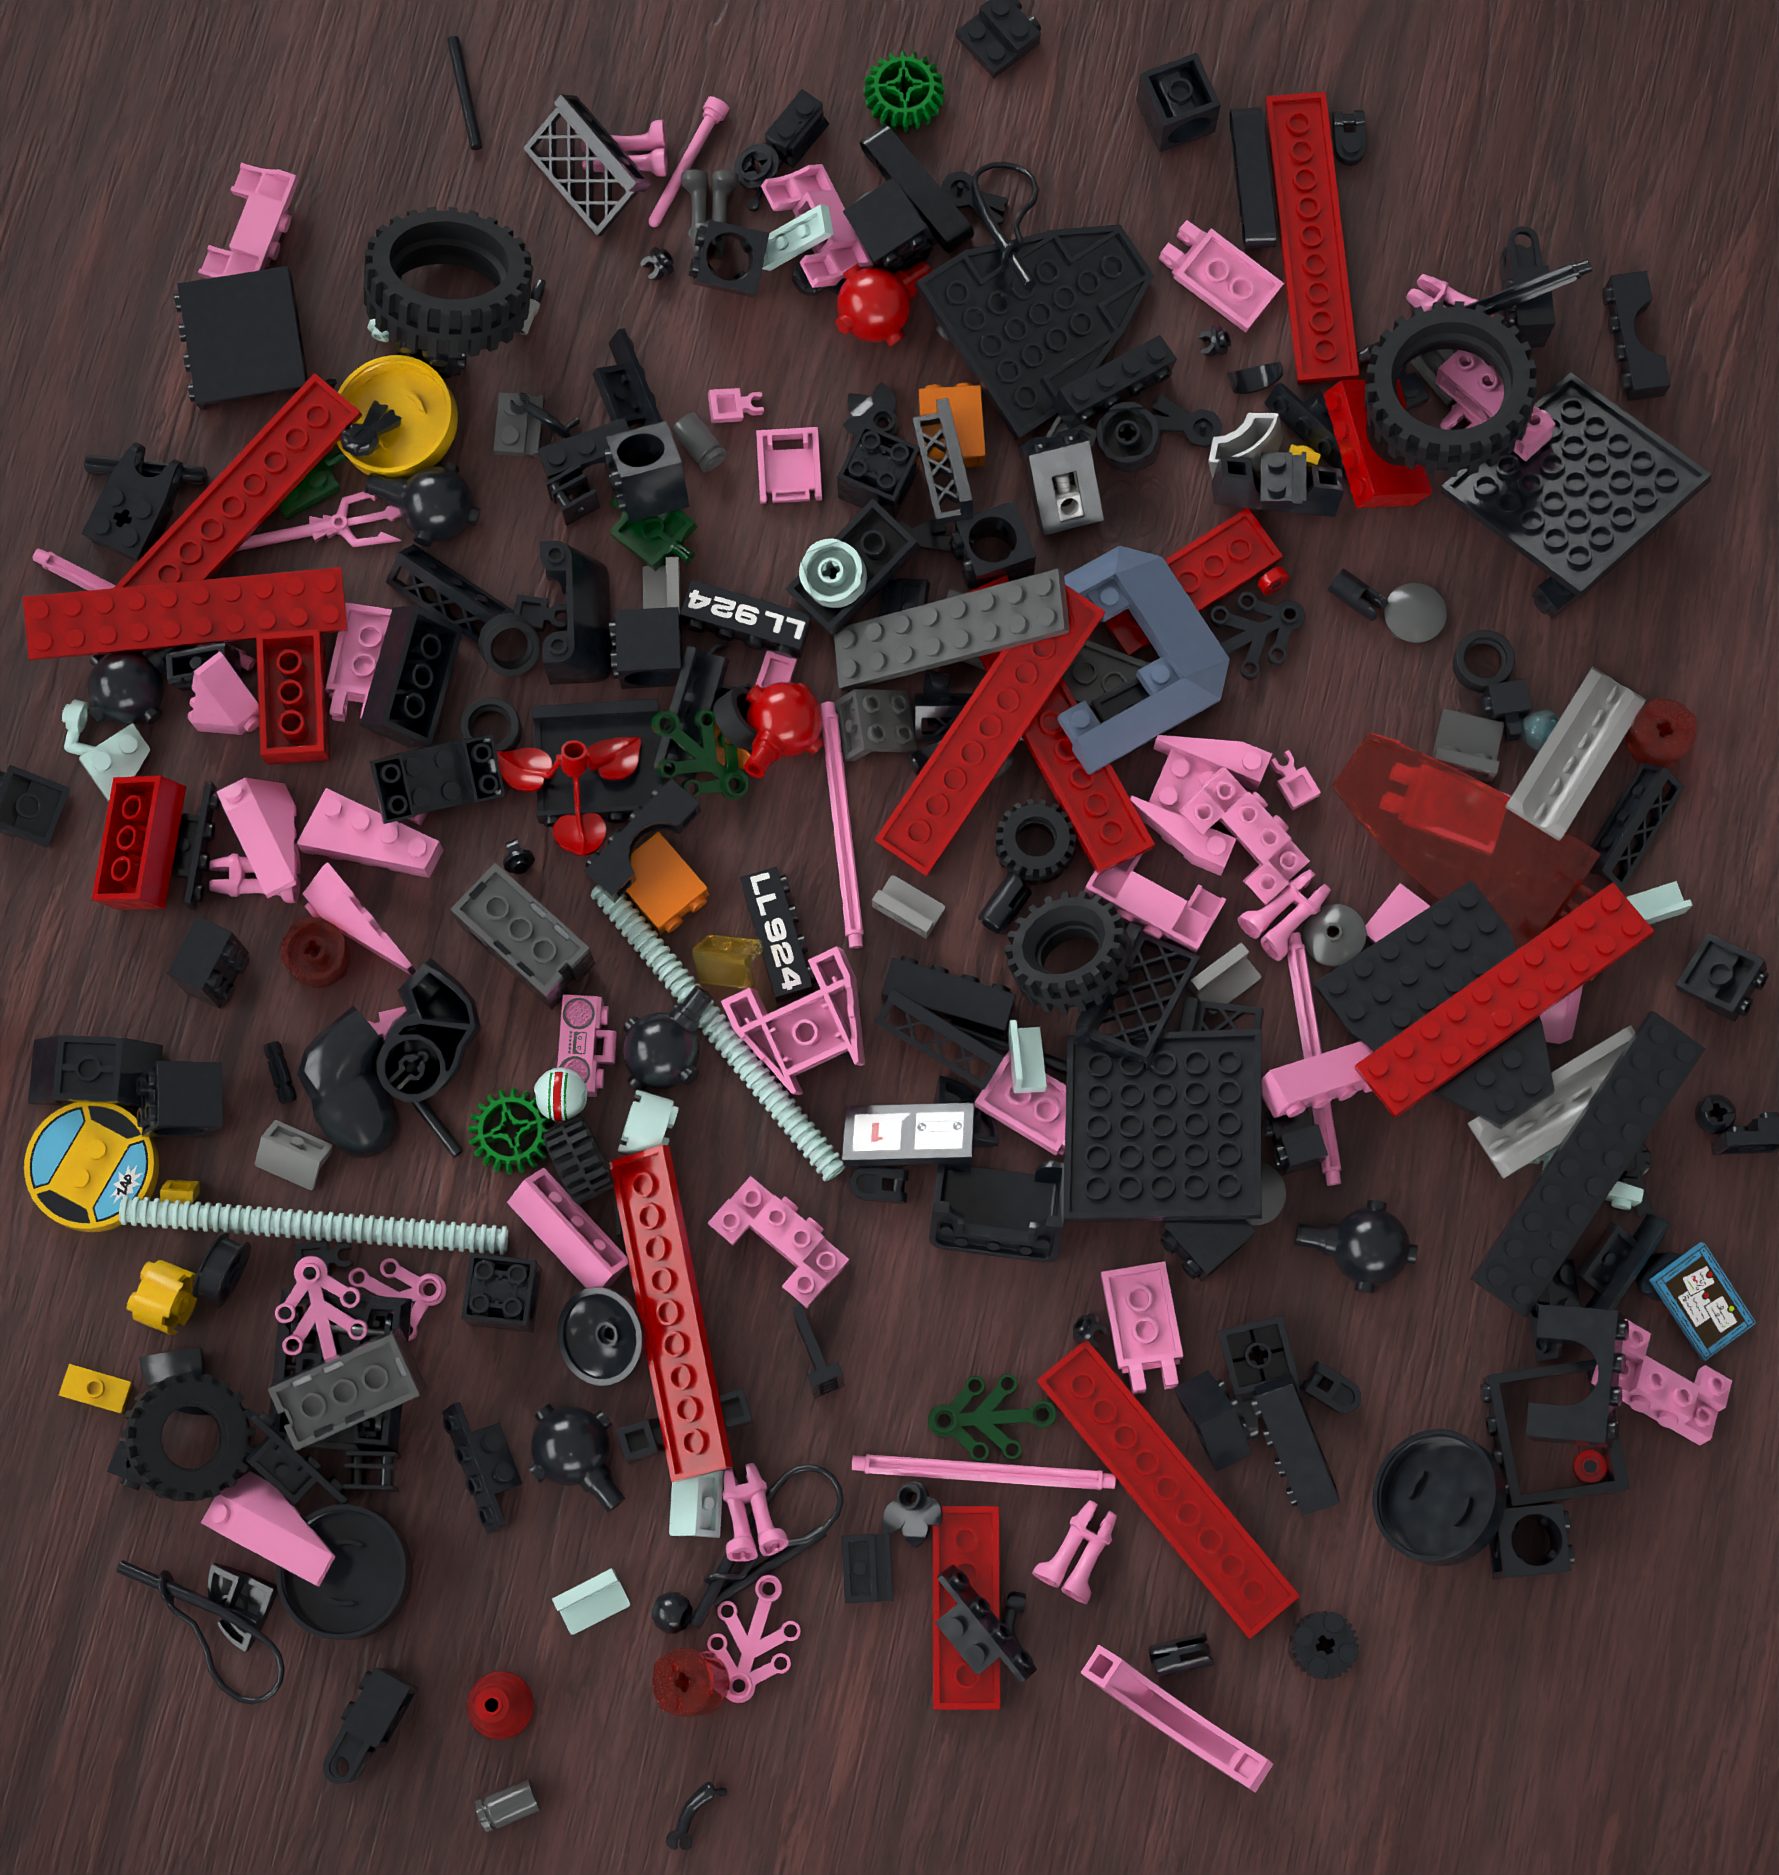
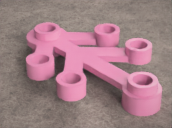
[275,1256,368,1360]
[349,1258,446,1341]
[707,1575,801,1703]

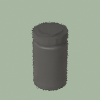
[672,412,728,472]
[475,1779,541,1833]

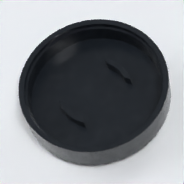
[1372,1429,1506,1566]
[276,1504,413,1641]

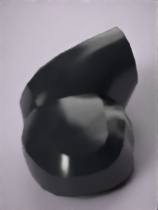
[377,958,481,1102]
[297,1006,400,1158]

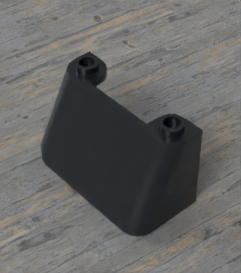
[540,541,612,685]
[929,1160,1064,1262]

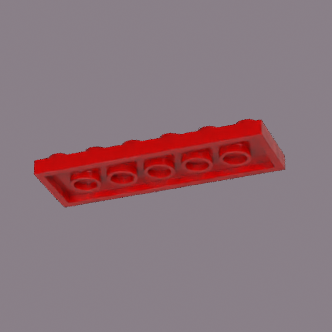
[1103,508,1283,656]
[933,1506,1000,1710]

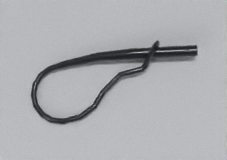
[971,162,1039,290]
[689,1464,844,1629]
[117,1560,285,1705]

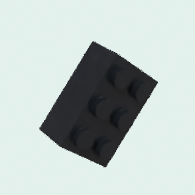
[167,916,250,1009]

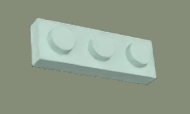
[762,204,834,271]

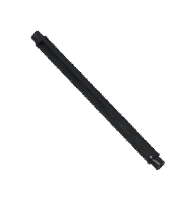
[1357,258,1593,366]

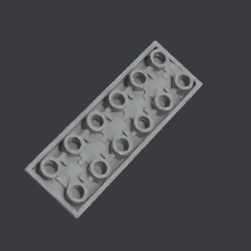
[1505,666,1646,841]
[1468,1026,1635,1179]

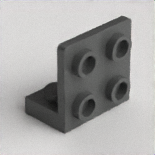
[835,689,917,761]
[1430,709,1504,784]

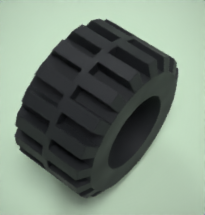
[995,799,1076,885]
[543,1115,614,1205]

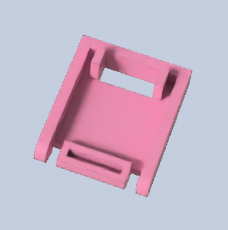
[756,427,822,504]

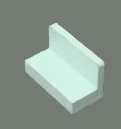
[1626,881,1693,925]
[1007,1020,1047,1093]
[669,1471,724,1538]
[552,1568,630,1635]

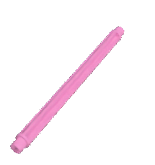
[33,548,256,671]
[821,702,864,949]
[1287,932,1342,1186]
[852,1454,1116,1490]

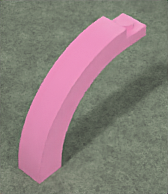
[1081,1645,1273,1793]

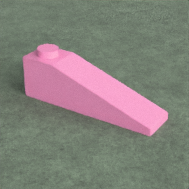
[188,651,259,735]
[217,778,297,899]
[303,862,416,976]
[201,1471,336,1586]

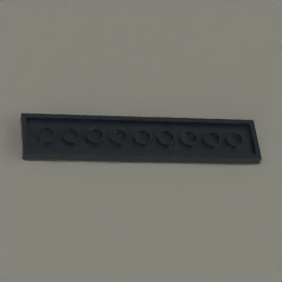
[1470,1011,1706,1317]

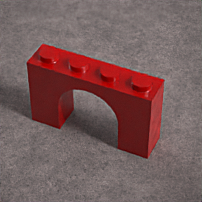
[1324,379,1432,508]

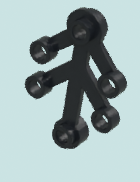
[1210,592,1305,680]

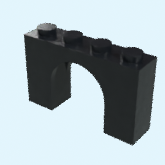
[1526,1304,1629,1448]

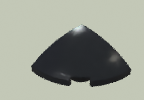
[934,1076,999,1147]
[139,1348,210,1416]
[208,1563,278,1652]

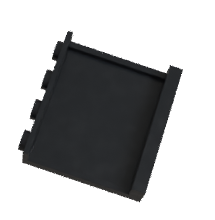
[174,266,308,410]
[532,699,664,827]

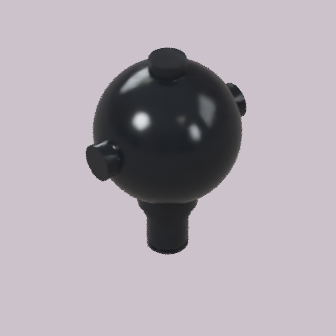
[365,462,481,547]
[87,646,187,725]
[622,985,713,1091]
[1295,1200,1418,1294]
[528,1404,626,1513]

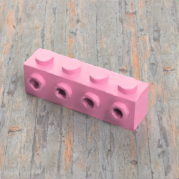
[1435,350,1556,461]
[1262,1041,1374,1118]
[507,1168,629,1289]

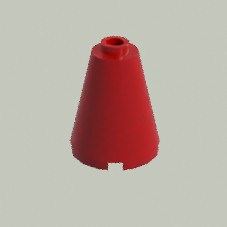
[467,1671,534,1740]

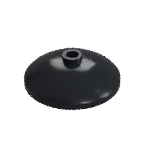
[557,1287,645,1386]

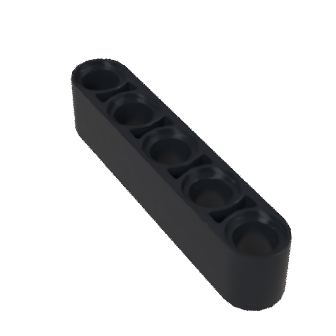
[1229,107,1276,250]
[859,124,975,253]

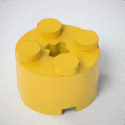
[127,1260,198,1335]

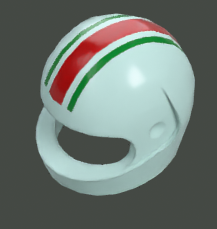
[534,1067,587,1122]

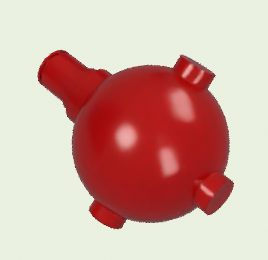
[835,261,932,347]
[744,682,824,778]

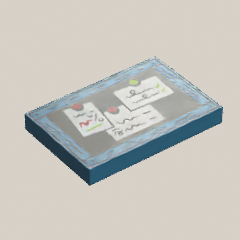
[1649,1242,1756,1361]

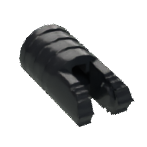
[1327,568,1389,621]

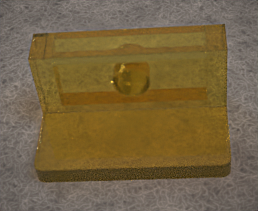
[692,934,763,989]

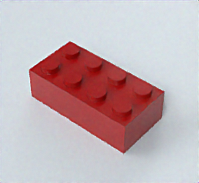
[256,629,330,765]
[91,775,187,910]

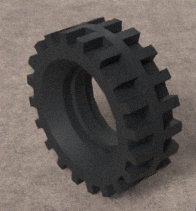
[1005,891,1134,1014]
[120,1373,256,1502]

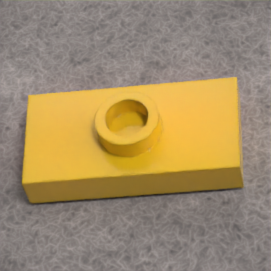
[59,1364,133,1414]

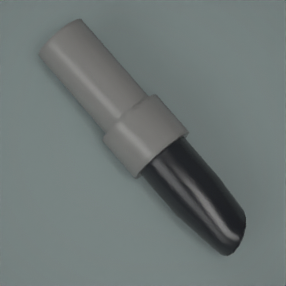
[520,279,546,335]

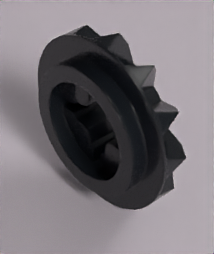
[734,144,781,191]

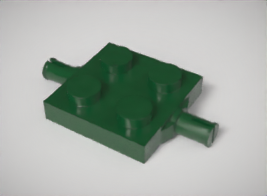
[278,449,348,520]
[609,496,698,572]

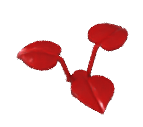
[496,737,641,856]

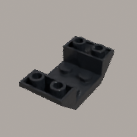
[369,734,506,824]
[28,1035,163,1108]

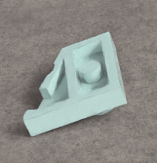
[79,723,150,802]

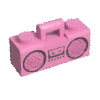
[557,995,617,1097]

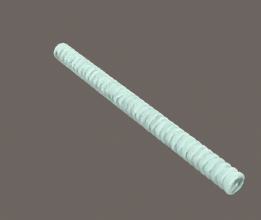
[590,887,845,1182]
[119,1196,509,1255]

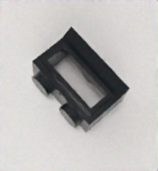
[765,89,830,168]

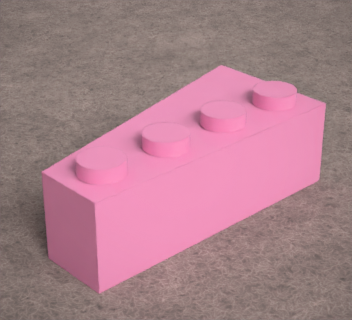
[296,788,444,878]

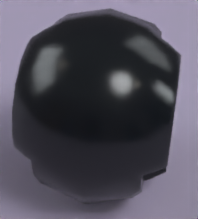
[1695,1094,1736,1134]
[651,1591,693,1634]

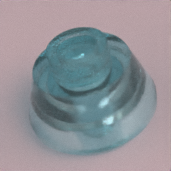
[1521,709,1559,752]

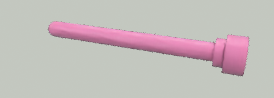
[648,96,730,227]

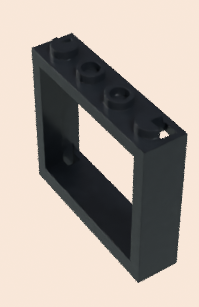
[1480,1359,1630,1508]

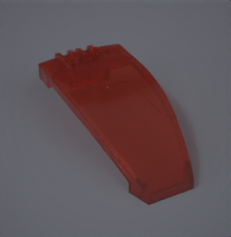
[1332,732,1601,950]

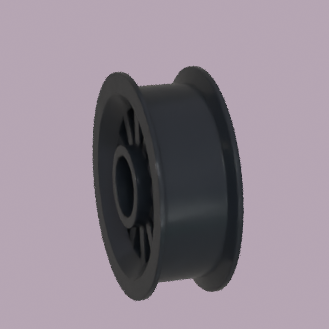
[192,1232,251,1308]

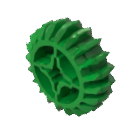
[863,50,945,133]
[468,1088,555,1175]

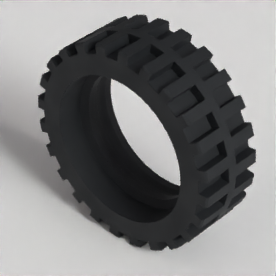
[363,207,533,358]
[1364,301,1538,477]

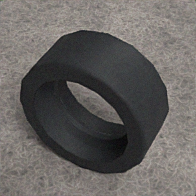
[478,613,541,677]
[1452,630,1515,693]
[714,687,758,750]
[460,697,522,752]

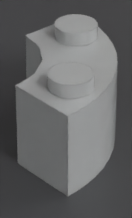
[1208,413,1283,479]

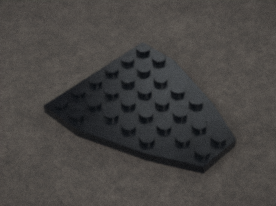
[914,225,1154,441]
[1314,880,1555,1129]

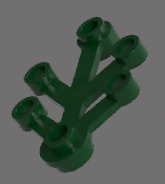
[652,710,749,800]
[928,1374,1056,1462]

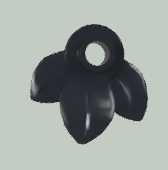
[843,383,898,436]
[882,1481,943,1548]

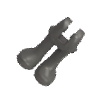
[681,170,739,259]

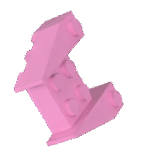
[1130,735,1272,876]
[721,946,865,1095]

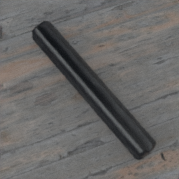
[84,455,207,485]

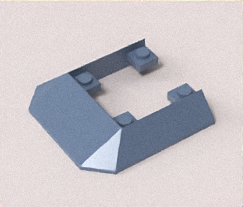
[1057,546,1230,776]

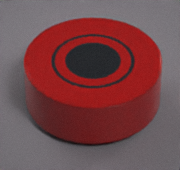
[1258,566,1290,595]
[1572,1450,1607,1484]

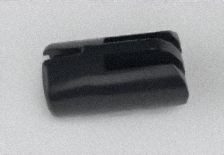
[978,872,1032,935]
[1149,1633,1215,1678]

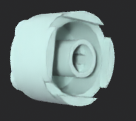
[799,539,867,608]
[618,1090,679,1155]

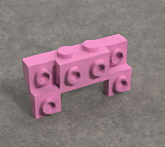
[198,163,298,279]
[761,164,874,288]
[1179,767,1310,905]
[1084,853,1226,953]
[708,1176,849,1309]
[1591,1319,1732,1445]

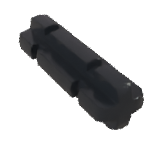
[263,1041,297,1104]

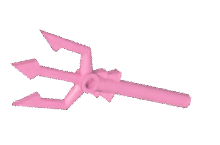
[236,491,402,552]

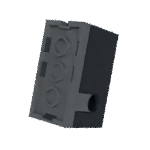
[450,863,596,1010]
[268,1327,427,1451]

